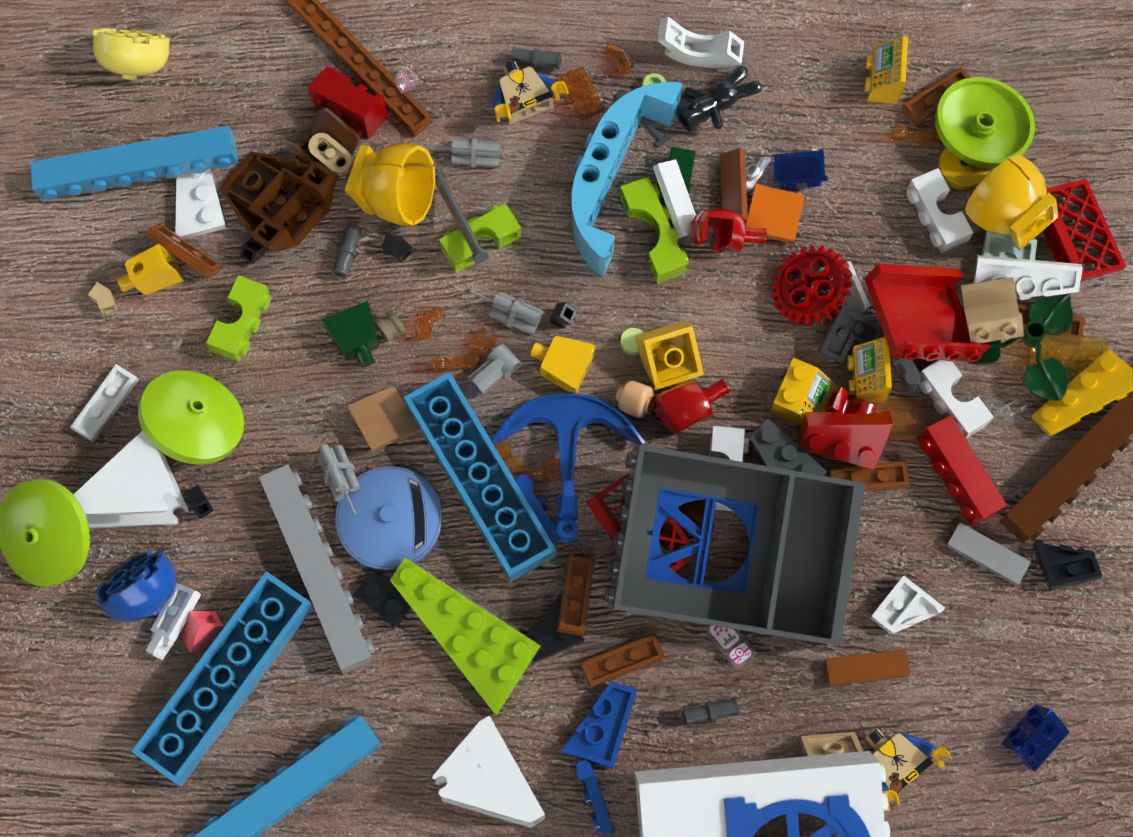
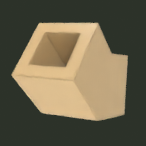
[88,282,118,315]

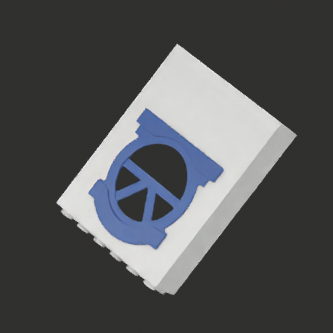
[635,751,890,837]

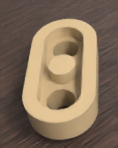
[309,133,354,176]

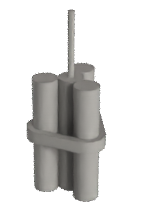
[426,137,501,168]
[470,290,545,336]
[318,444,360,516]

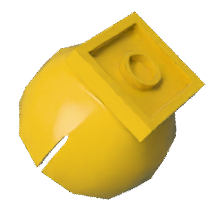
[345,142,436,226]
[965,154,1058,251]

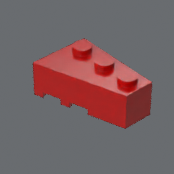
[308,66,387,139]
[797,411,893,470]

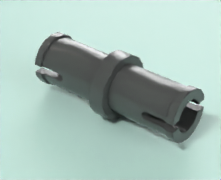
[510,47,562,70]
[332,226,362,279]
[682,698,740,727]

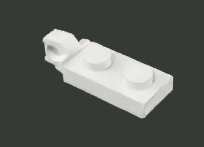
[146,583,201,660]

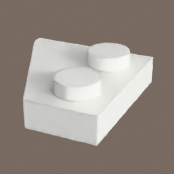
[870,576,945,635]

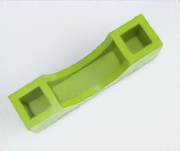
[619,176,689,284]

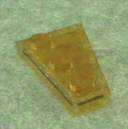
[1026,334,1108,375]

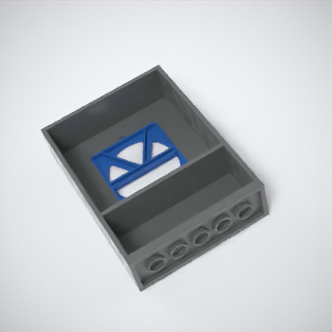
[604,445,865,646]

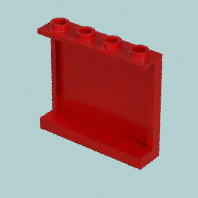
[864,263,990,362]

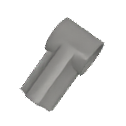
[468,344,521,395]

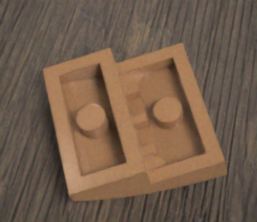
[347,387,420,453]

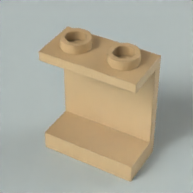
[961,277,1024,343]

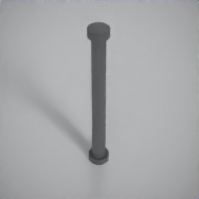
[435,169,488,264]

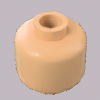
[616,380,655,418]

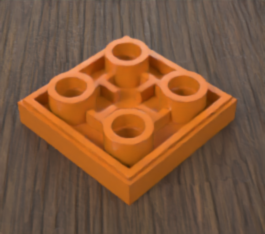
[746,184,805,244]

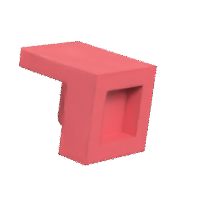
[182,611,224,654]

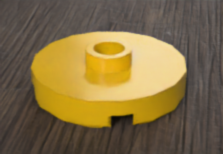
[938,148,989,190]

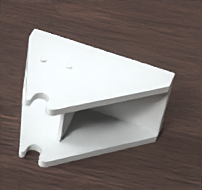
[73,430,189,529]
[432,716,545,828]

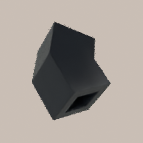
[382,234,413,263]
[240,237,267,264]
[550,302,577,328]
[184,485,214,519]

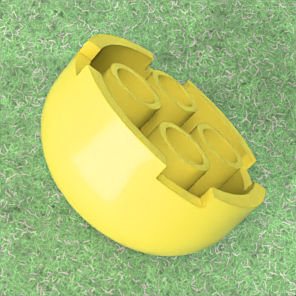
[93,28,170,80]

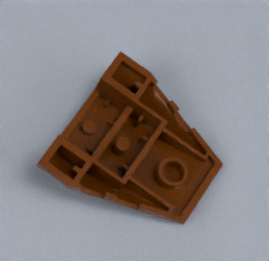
[219,151,337,251]

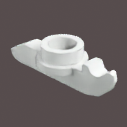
[746,156,771,192]

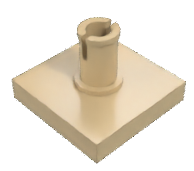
[801,732,863,757]

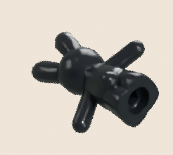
[676,66,762,133]

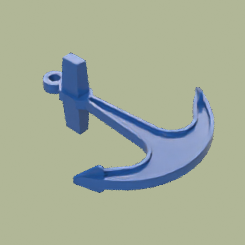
[491,393,645,543]

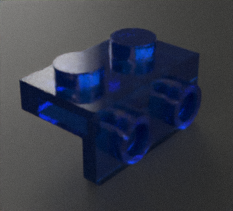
[772,150,828,190]
[1002,704,1069,772]

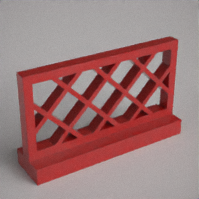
[1042,178,1126,281]
[585,473,697,572]

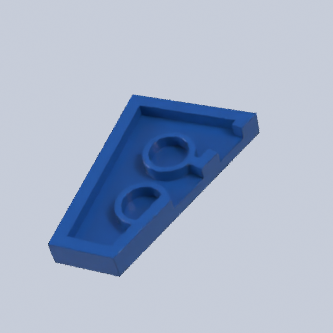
[561,681,638,769]

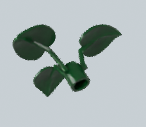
[974,293,1073,402]

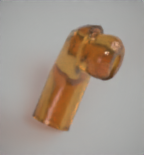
[605,43,634,75]
[415,306,445,340]

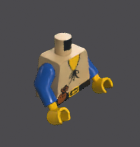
[492,61,569,125]
[865,728,952,811]

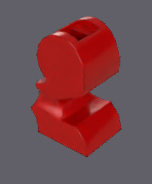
[824,387,878,414]

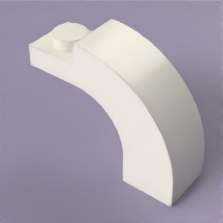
[657,17,744,68]

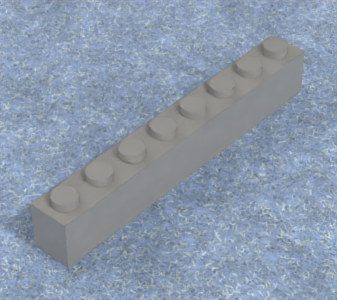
[259,464,375,674]

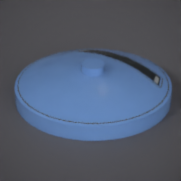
[336,466,442,572]

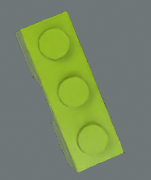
[439,203,521,273]
[206,275,271,362]

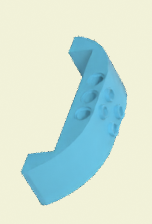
[571,82,683,277]

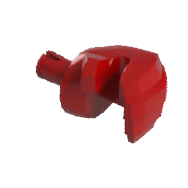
[691,208,767,253]
[654,378,730,435]

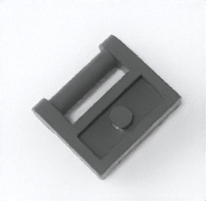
[889,349,921,397]

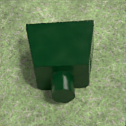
[322,301,379,368]

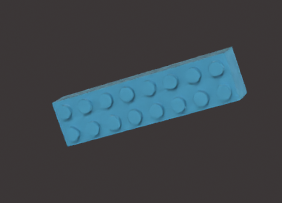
[404,372,556,583]
[131,571,313,787]

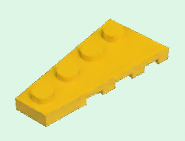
[1031,349,1133,437]

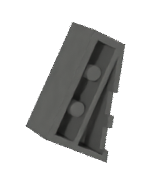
[748,419,827,476]

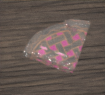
[395,64,421,93]

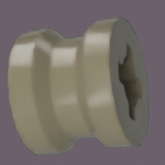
[374,310,406,343]

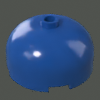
[94,549,177,623]

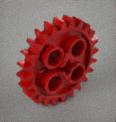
[770,245,854,326]

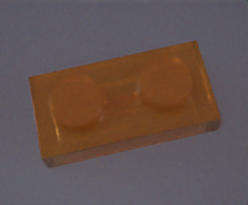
[561,66,604,121]

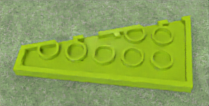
[390,558,541,715]

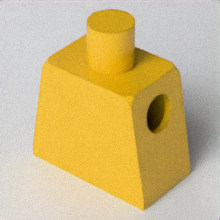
[117,244,184,294]
[530,336,596,394]

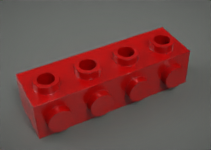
[916,416,1007,527]

